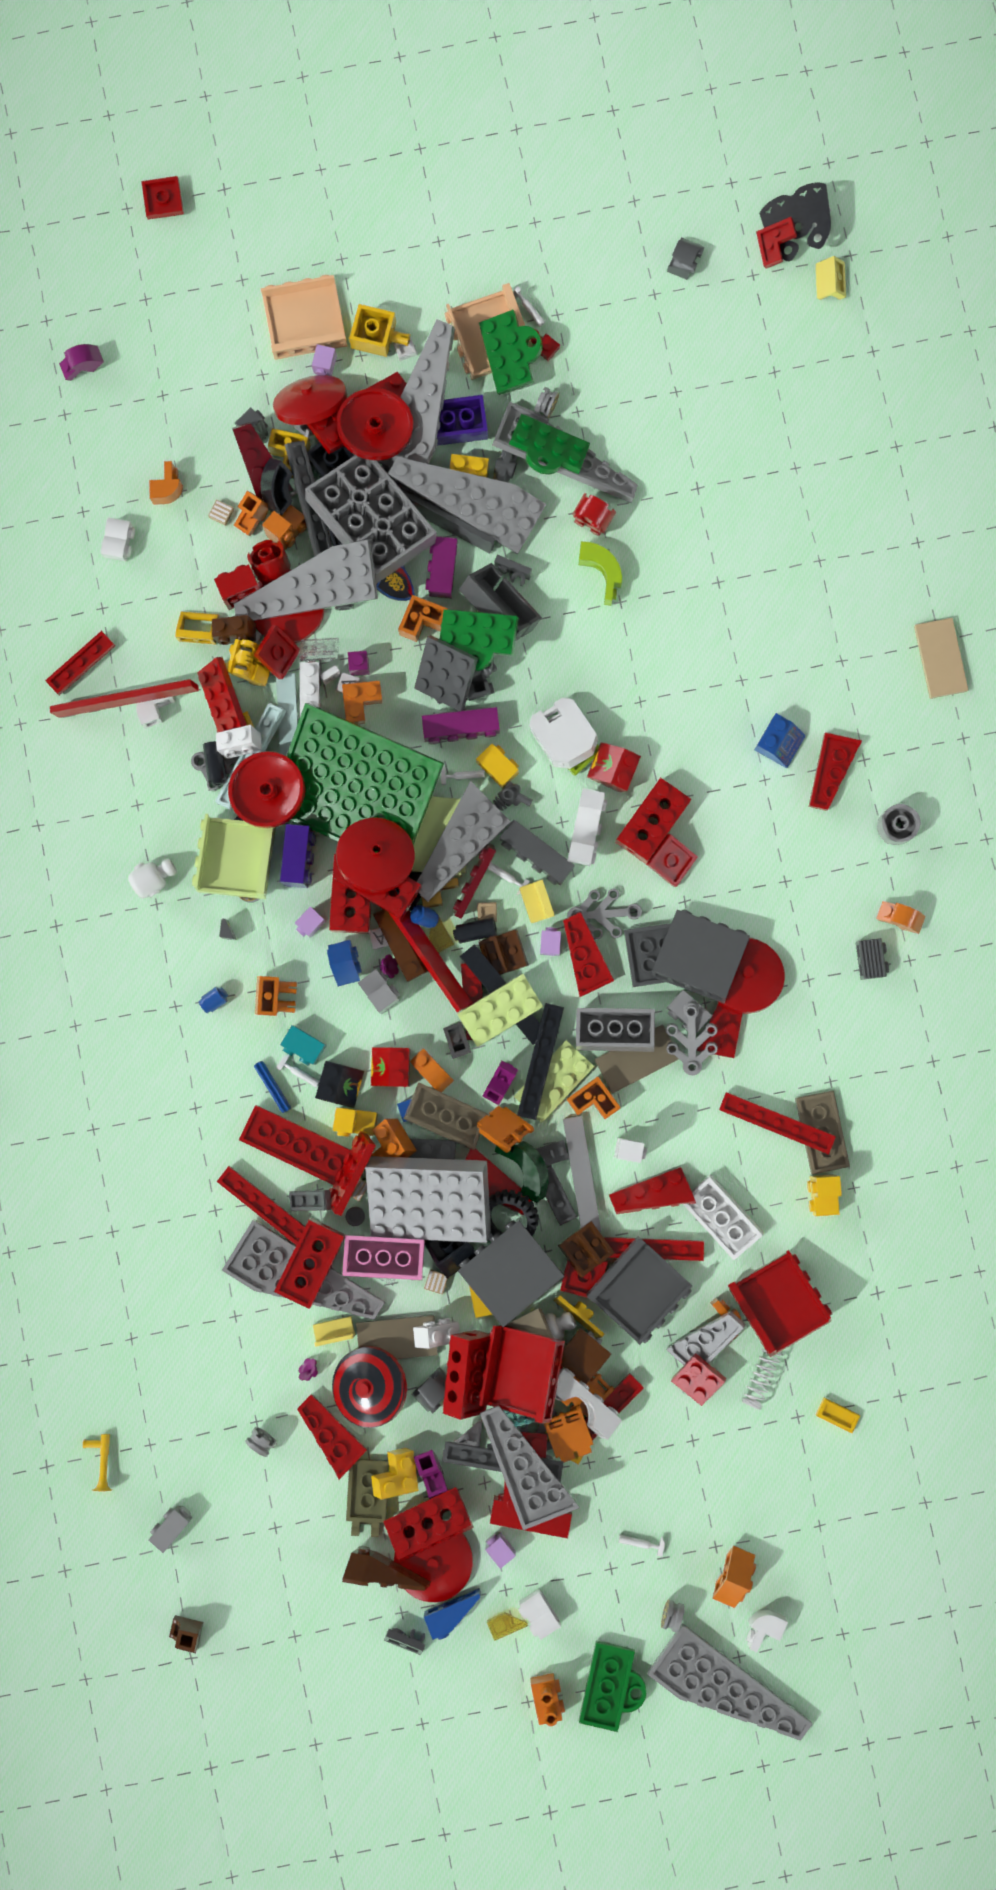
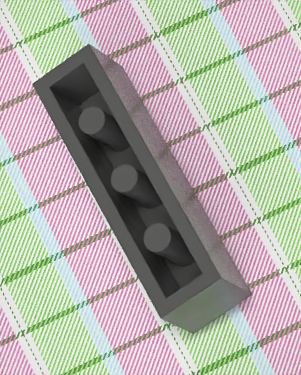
[500,819,575,886]

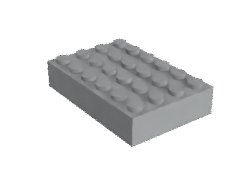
[305,455,437,584]
[365,1156,491,1243]

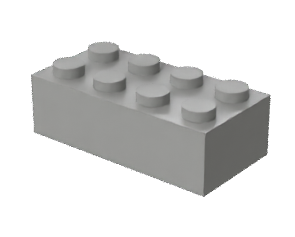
[576,1008,655,1052]

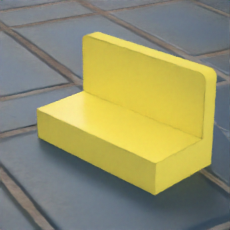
[816,256,846,300]
[519,879,555,923]
[313,1316,355,1347]

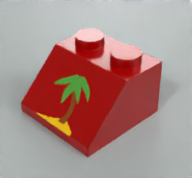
[587,742,641,793]
[371,1047,411,1087]

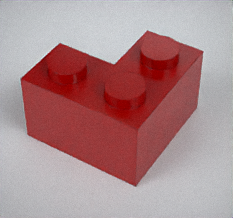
[214,564,260,610]

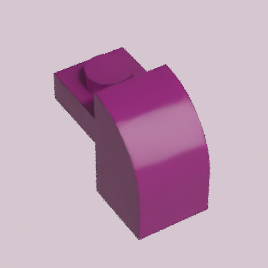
[59,344,104,381]
[482,1060,518,1105]
[414,1450,448,1499]

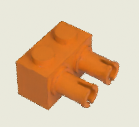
[255,976,297,1016]
[530,1673,565,1726]

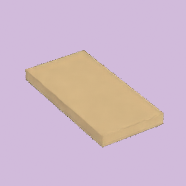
[914,618,968,699]

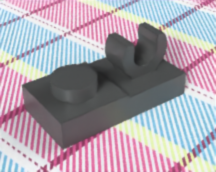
[494,554,532,586]
[536,1140,569,1166]
[384,1628,425,1655]

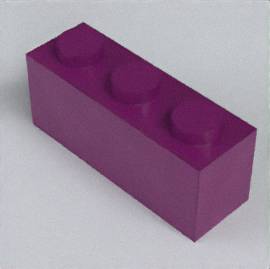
[425,536,458,599]

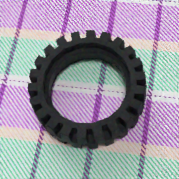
[488,1189,539,1241]

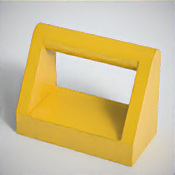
[175,611,219,645]

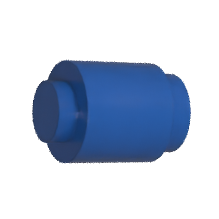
[410,905,439,928]
[198,986,228,1014]

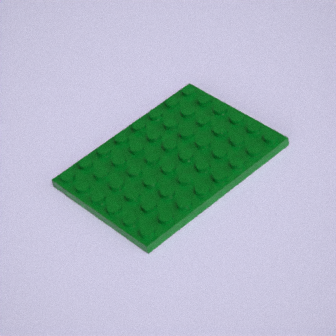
[286,703,444,853]

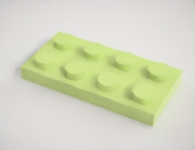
[457,974,543,1047]
[514,1040,594,1123]

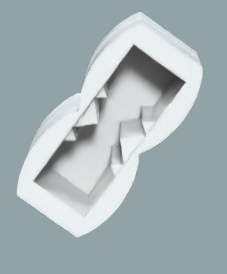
[101,517,135,562]
[518,1588,561,1640]

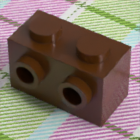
[212,615,256,645]

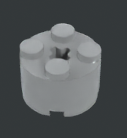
[877,804,921,845]

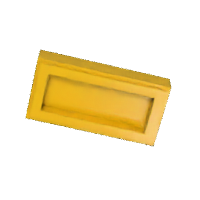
[815,1397,860,1433]

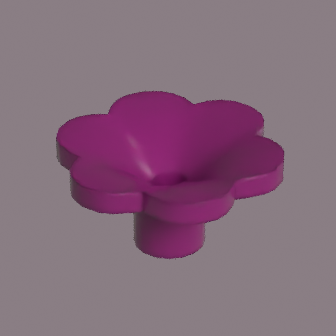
[380,954,399,979]
[298,1358,318,1381]

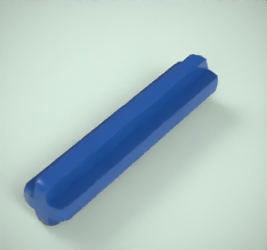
[254,1061,291,1113]

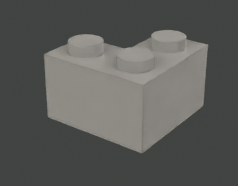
[358,969,400,1014]

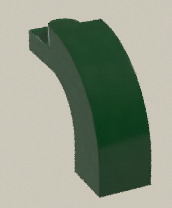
[494,1141,549,1203]

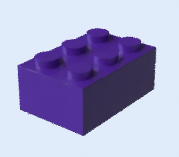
[436,395,488,446]
[280,824,316,888]

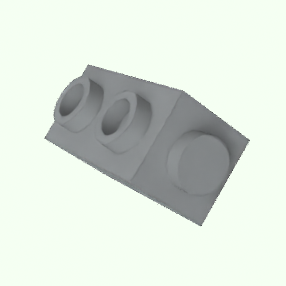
[148,1505,193,1553]

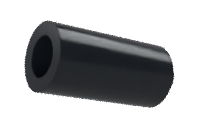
[203,741,227,786]
[453,917,497,944]

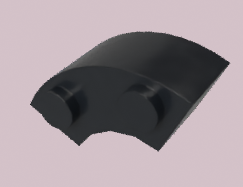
[261,457,293,516]

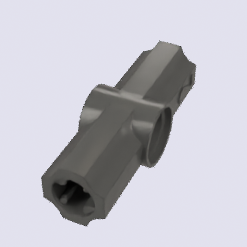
[493,450,518,483]

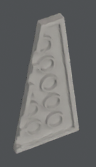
[417,781,511,902]

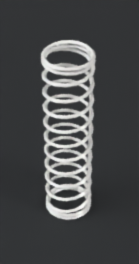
[742,1349,783,1410]

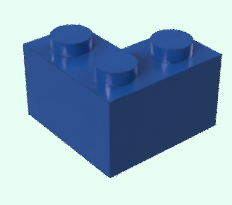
[327,940,362,987]

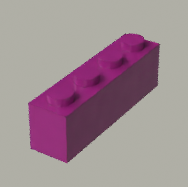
[422,707,500,744]

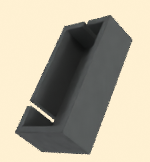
[459,563,542,641]

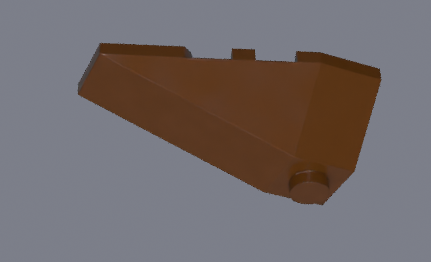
[373,909,429,982]
[342,1546,431,1591]

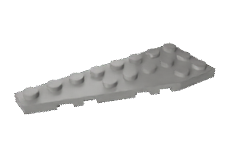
[222,1220,385,1320]
[647,1623,812,1741]

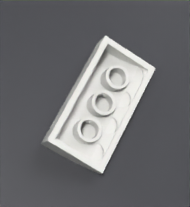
[683,1174,763,1260]

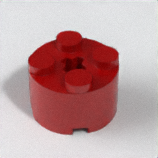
[572,493,616,536]
[247,540,291,585]

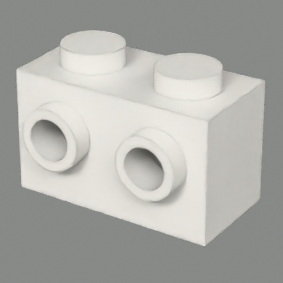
[216,725,262,759]
[413,1318,460,1348]

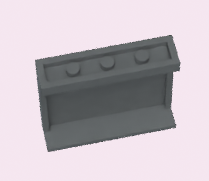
[652,910,750,1004]
[458,1219,564,1327]
[586,1236,692,1345]

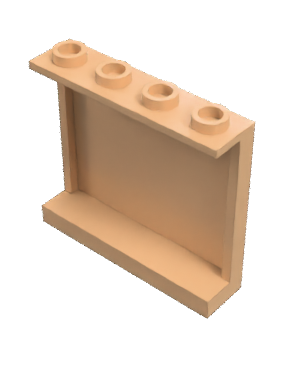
[260,275,347,360]
[444,283,533,380]

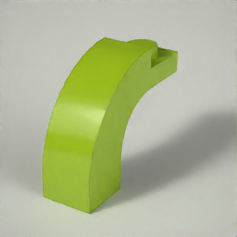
[578,541,622,606]

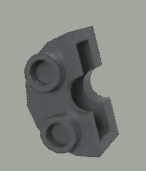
[667,237,704,280]
[468,673,495,701]
[411,1367,447,1414]

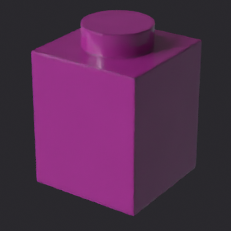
[348,651,370,676]

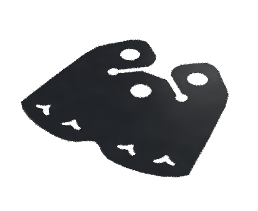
[759,182,831,262]

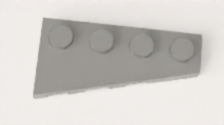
[666,1311,746,1365]

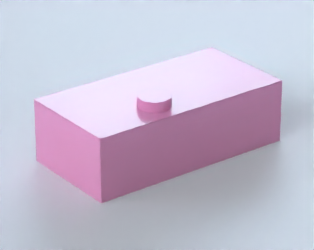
[342,1235,425,1280]

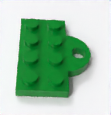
[479,309,543,395]
[509,413,590,475]
[439,609,519,671]
[578,1640,646,1732]

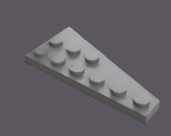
[480,1405,580,1530]

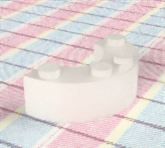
[567,788,607,866]

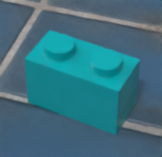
[280,1025,327,1066]

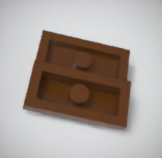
[478,929,529,975]
[558,1221,615,1277]
[561,1328,611,1384]

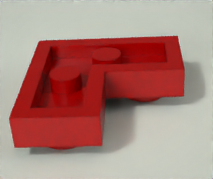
[756,217,797,269]

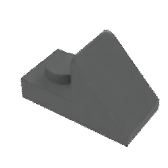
[443,1022,471,1059]

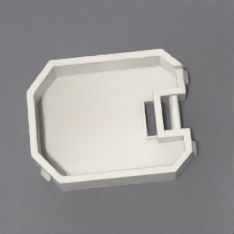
[529,697,598,769]

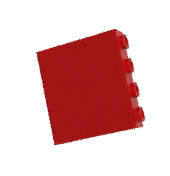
[728,1250,833,1357]
[479,1325,565,1423]

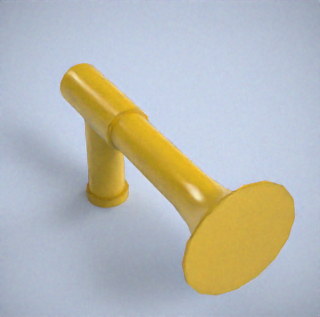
[83,1434,113,1492]

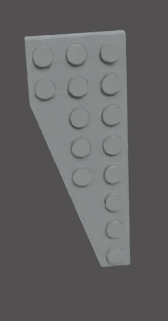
[376,319,455,468]
[492,401,638,503]
[388,457,546,554]
[234,540,378,621]

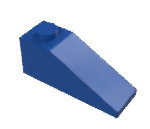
[424,1588,481,1640]

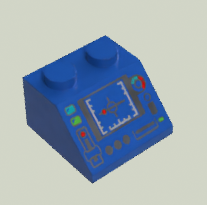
[754,713,806,768]

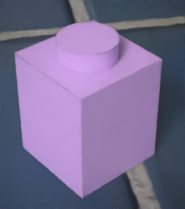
[312,344,337,376]
[295,906,326,938]
[540,927,561,956]
[485,1532,516,1569]

